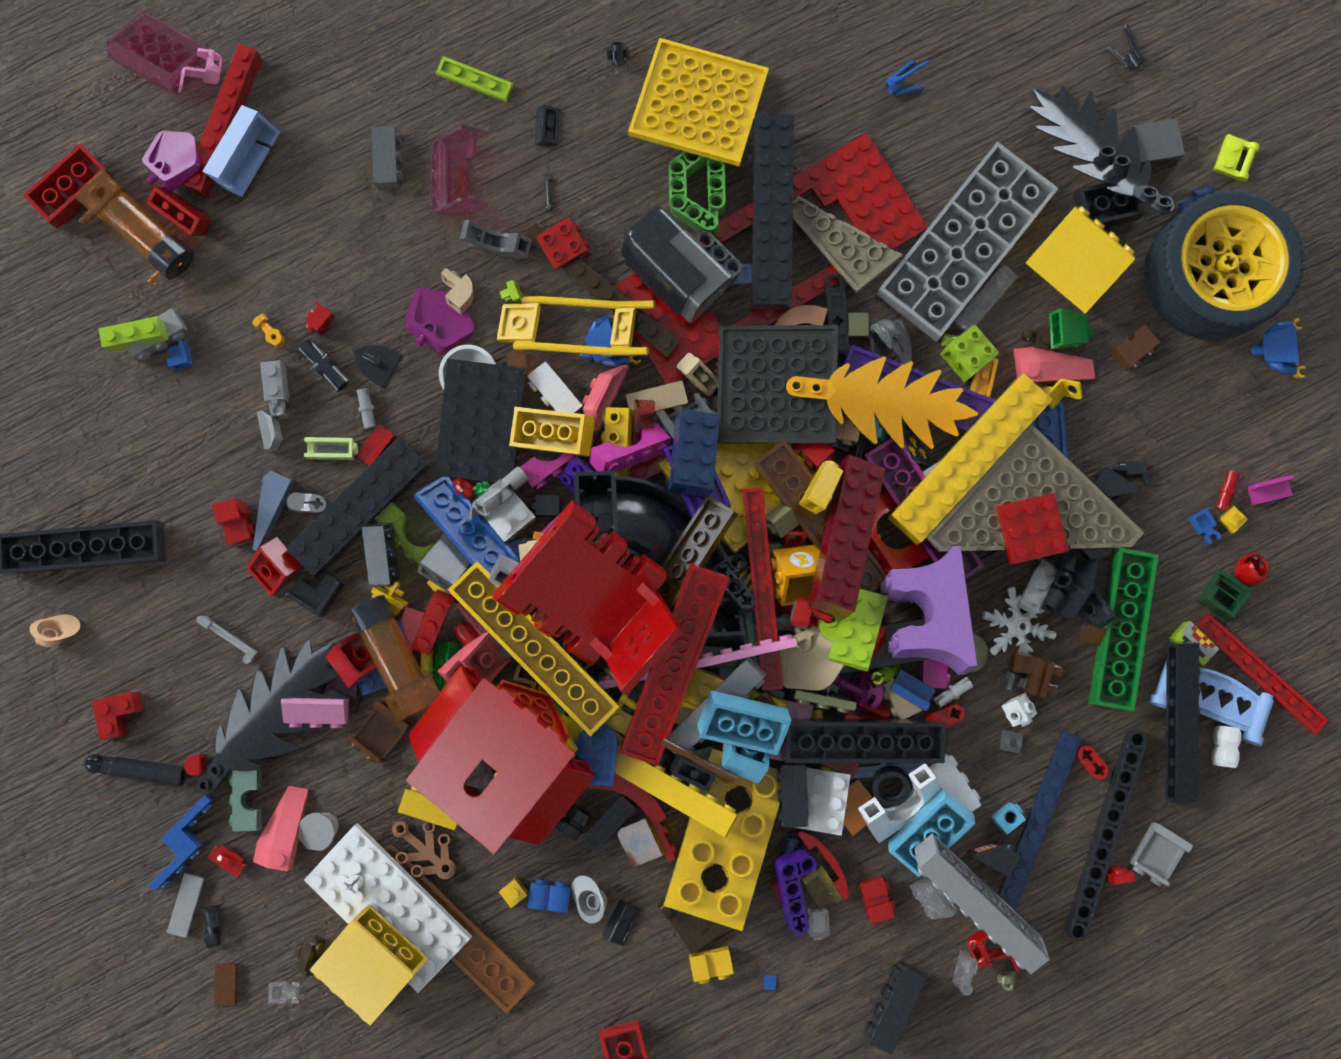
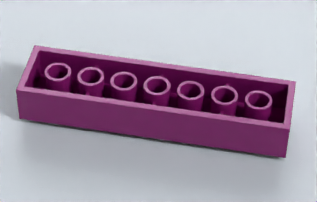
[862,438,984,579]

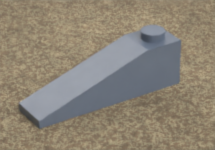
[253,470,296,551]

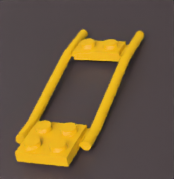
[497,296,656,356]

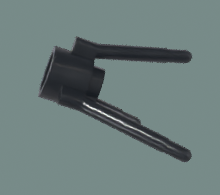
[1107,24,1146,70]

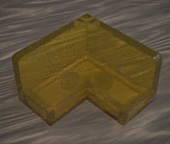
[800,862,843,909]

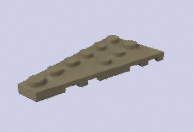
[793,196,903,294]

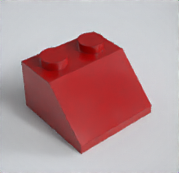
[246,537,302,597]
[325,633,387,688]

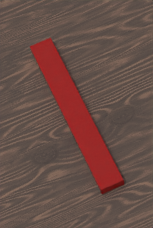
[1196,614,1329,735]

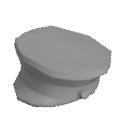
[298,812,339,851]

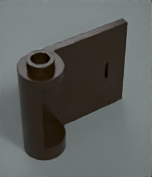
[657,877,730,954]

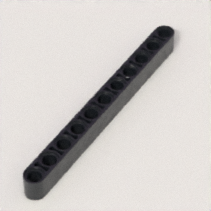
[1065,730,1148,941]

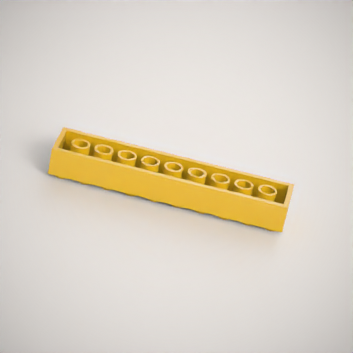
[888,373,1053,545]
[448,561,621,736]

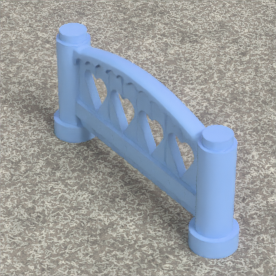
[1149,659,1274,746]

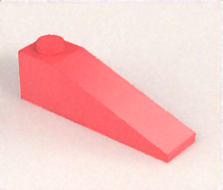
[1013,347,1095,385]
[253,786,309,871]

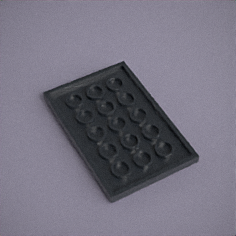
[435,358,526,483]

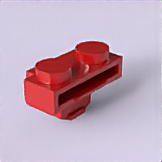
[208,845,247,877]

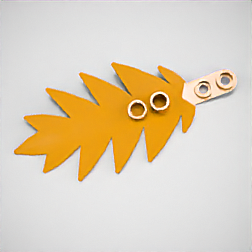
[786,357,978,449]

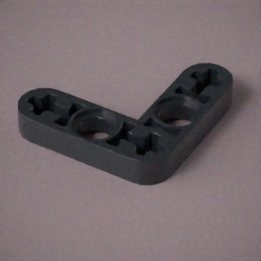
[713,545,756,613]

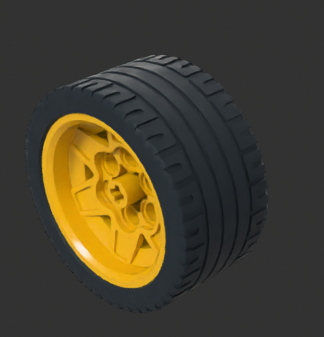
[1144,190,1305,340]

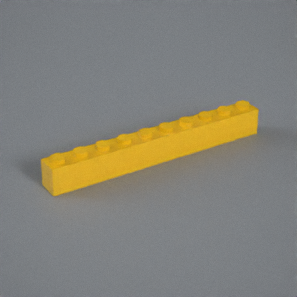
[561,714,738,838]

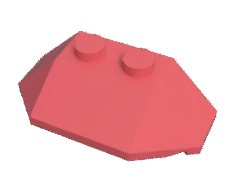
[582,364,629,439]

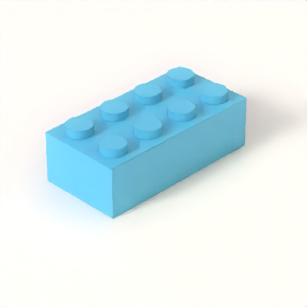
[698,690,791,755]
[888,787,975,877]

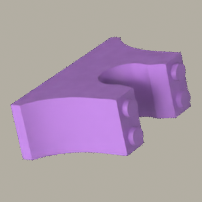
[880,546,977,675]

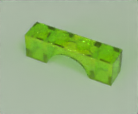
[375,502,434,568]

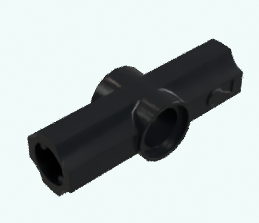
[298,338,350,392]

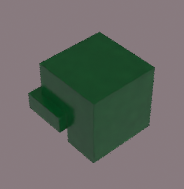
[1196,569,1253,619]

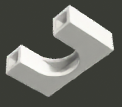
[858,764,941,843]

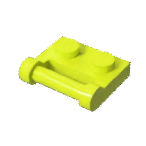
[1213,134,1260,182]

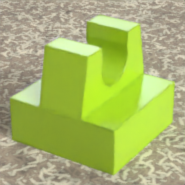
[500,280,523,304]

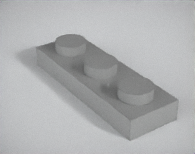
[1017,559,1058,616]

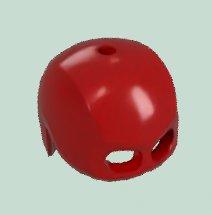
[1234,552,1269,586]

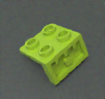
[940,325,999,383]

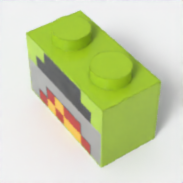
[1168,621,1219,666]

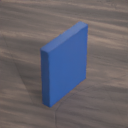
[763,975,776,990]

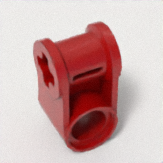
[924,703,965,729]

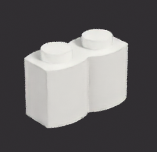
[1211,726,1241,768]

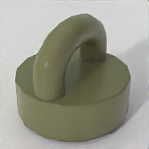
[997,970,1018,992]

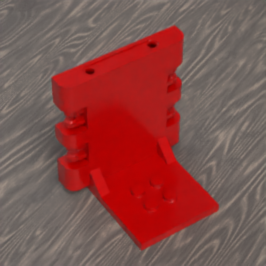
[492,501,682,695]

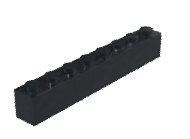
[1165,641,1200,804]

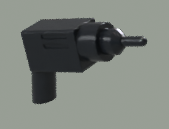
[1108,460,1153,486]

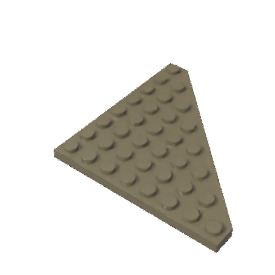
[925,424,1144,552]

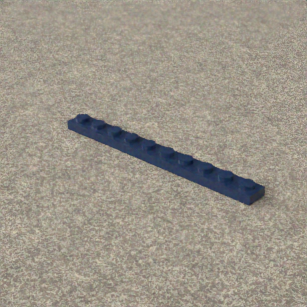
[998,730,1082,911]

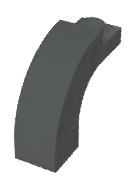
[460,220,532,259]

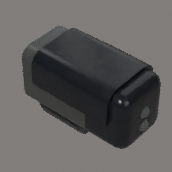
[621,207,742,324]

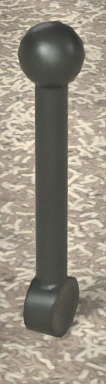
[544,173,553,212]

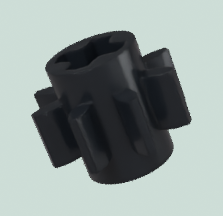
[606,42,629,65]

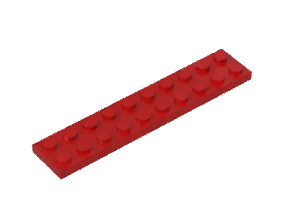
[619,563,730,766]

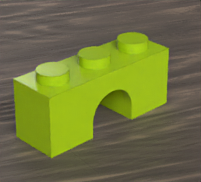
[98,316,168,353]

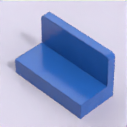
[889,670,935,711]

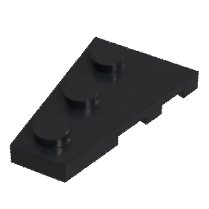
[1063,582,1116,629]

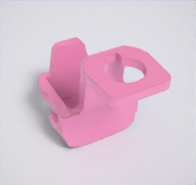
[178,48,222,93]

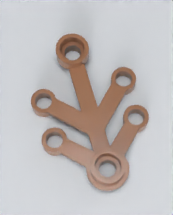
[392,821,455,879]

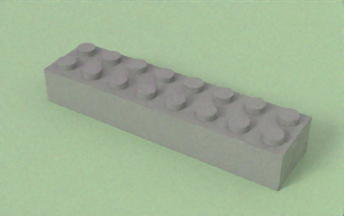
[915,833,1050,974]

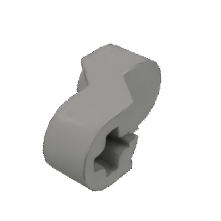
[285,493,326,514]

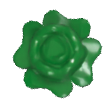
[473,481,492,498]

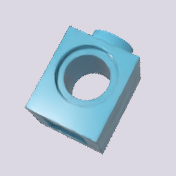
[991,802,1026,835]

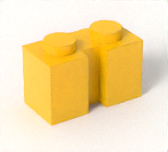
[689,946,734,984]

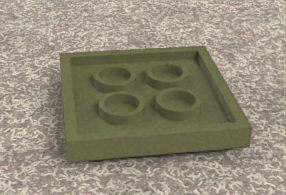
[790,689,856,713]

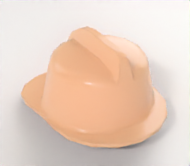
[30,614,81,648]

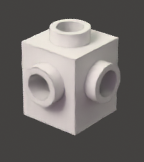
[1002,693,1037,727]

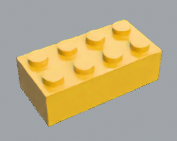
[509,407,595,457]

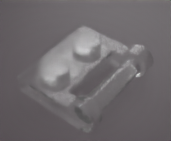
[953,950,978,995]

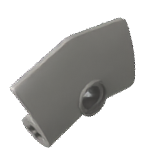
[470,466,529,519]

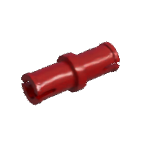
[1215,471,1240,511]

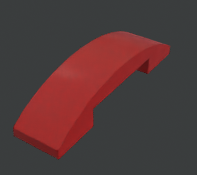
[796,829,848,900]

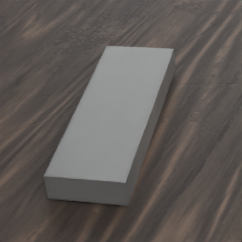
[167,873,205,938]

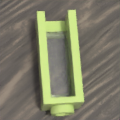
[304,437,358,460]

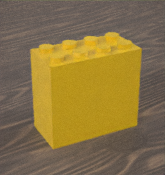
[1026,206,1135,314]
[310,904,429,1026]

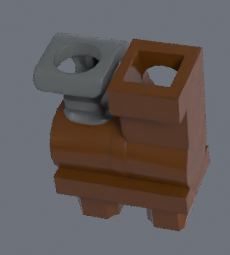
[1003,650,1063,698]

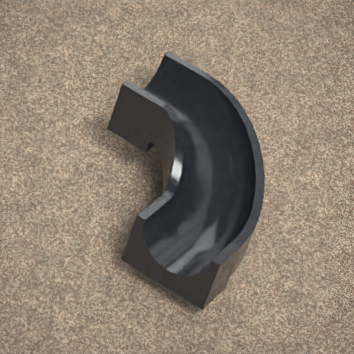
[574,471,745,651]

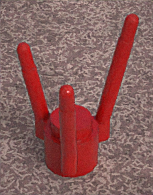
[842,695,891,719]

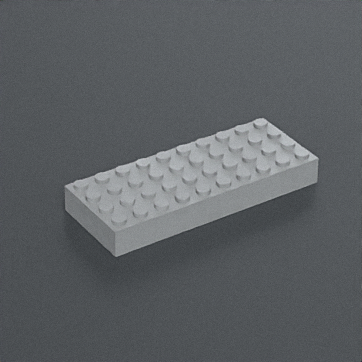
[876,142,1059,342]

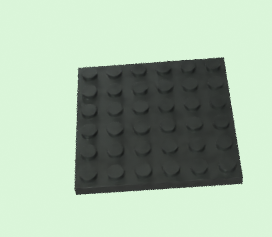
[717,325,838,444]

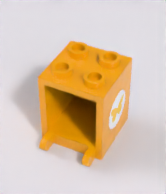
[770,545,820,606]

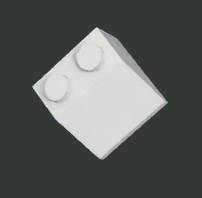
[484,489,536,544]

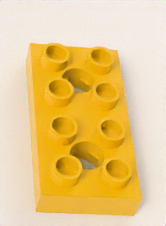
[663,749,781,931]

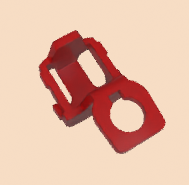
[967,931,1020,973]

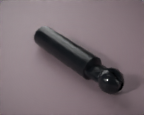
[84,754,186,786]

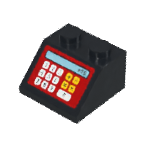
[966,841,1021,877]

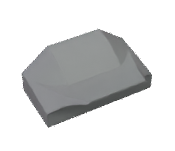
[257,411,283,452]

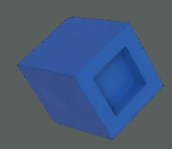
[166,340,193,371]

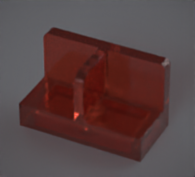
[632,399,655,444]

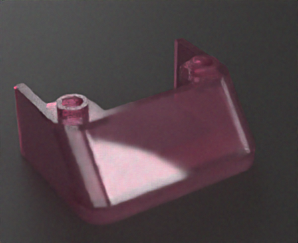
[431,124,488,214]

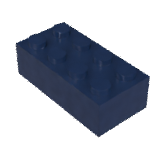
[668,408,720,497]

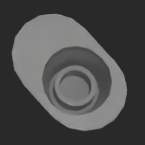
[571,876,607,923]

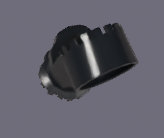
[201,904,224,948]

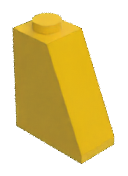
[799,461,843,514]

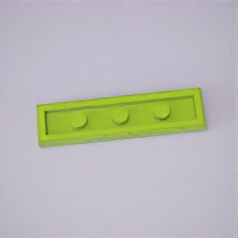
[436,56,514,103]

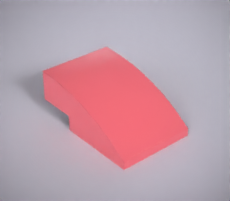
[437,632,511,683]

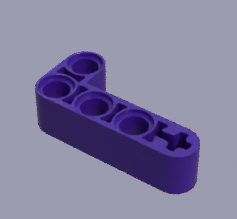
[774,850,817,936]

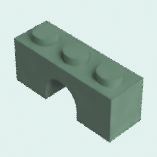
[229,769,262,831]

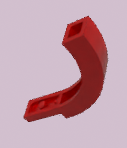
[585,773,677,862]

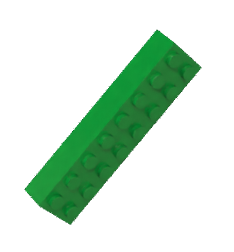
[1088,548,1159,712]

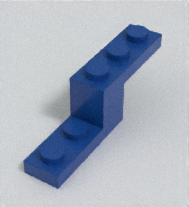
[149,794,216,891]

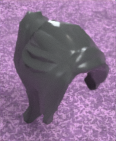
[868,319,912,365]

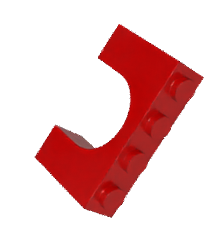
[868,491,930,576]

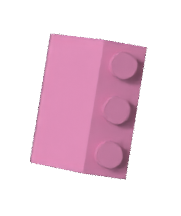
[281,698,349,728]

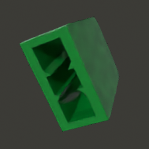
[1049,308,1095,349]

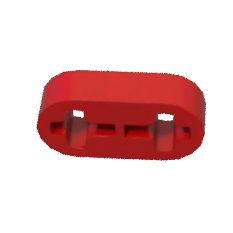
[1076,745,1109,779]

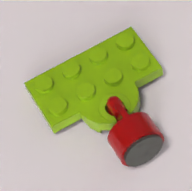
[790,589,888,672]

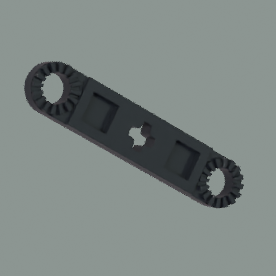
[825,273,849,368]

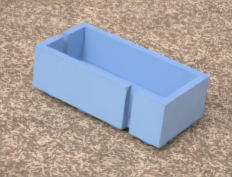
[203,105,280,197]

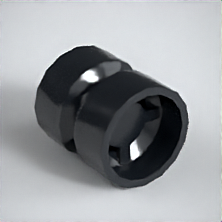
[555,804,592,841]

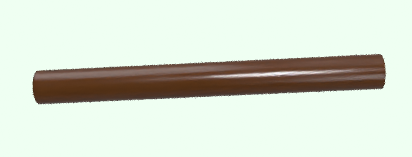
[661,738,737,783]

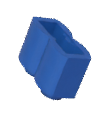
[527,878,571,913]

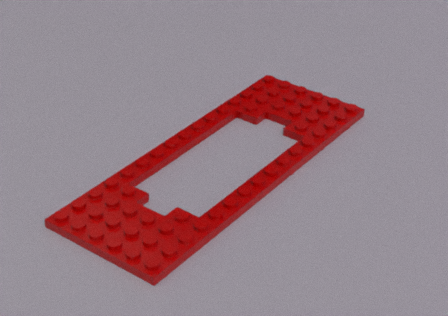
[613,133,928,384]

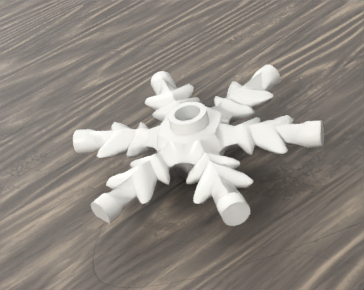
[982,587,1056,656]

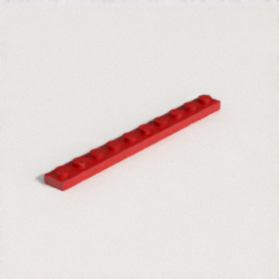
[742,487,783,691]

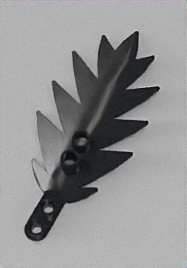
[1030,85,1174,214]
[197,640,338,795]

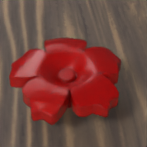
[453,478,475,498]

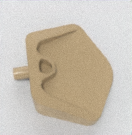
[779,627,845,691]

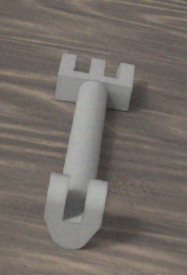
[197,616,258,664]

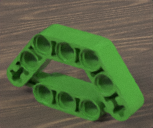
[669,151,726,237]

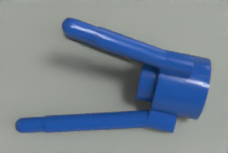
[885,60,929,96]

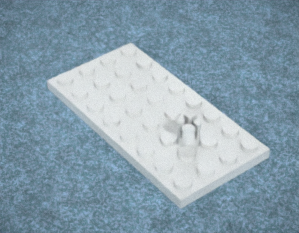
[304,823,472,993]

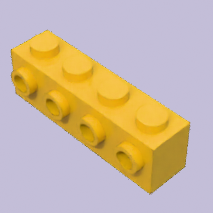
[601,407,633,477]

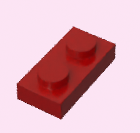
[1105,865,1136,885]

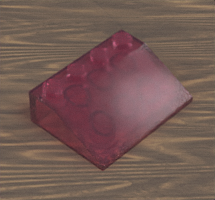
[106,10,207,95]

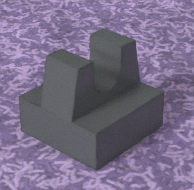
[999,730,1023,754]

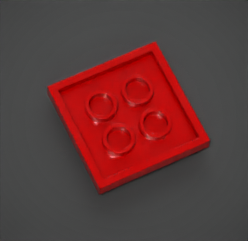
[996,493,1069,565]

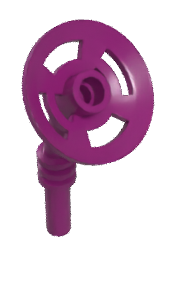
[832,672,884,712]

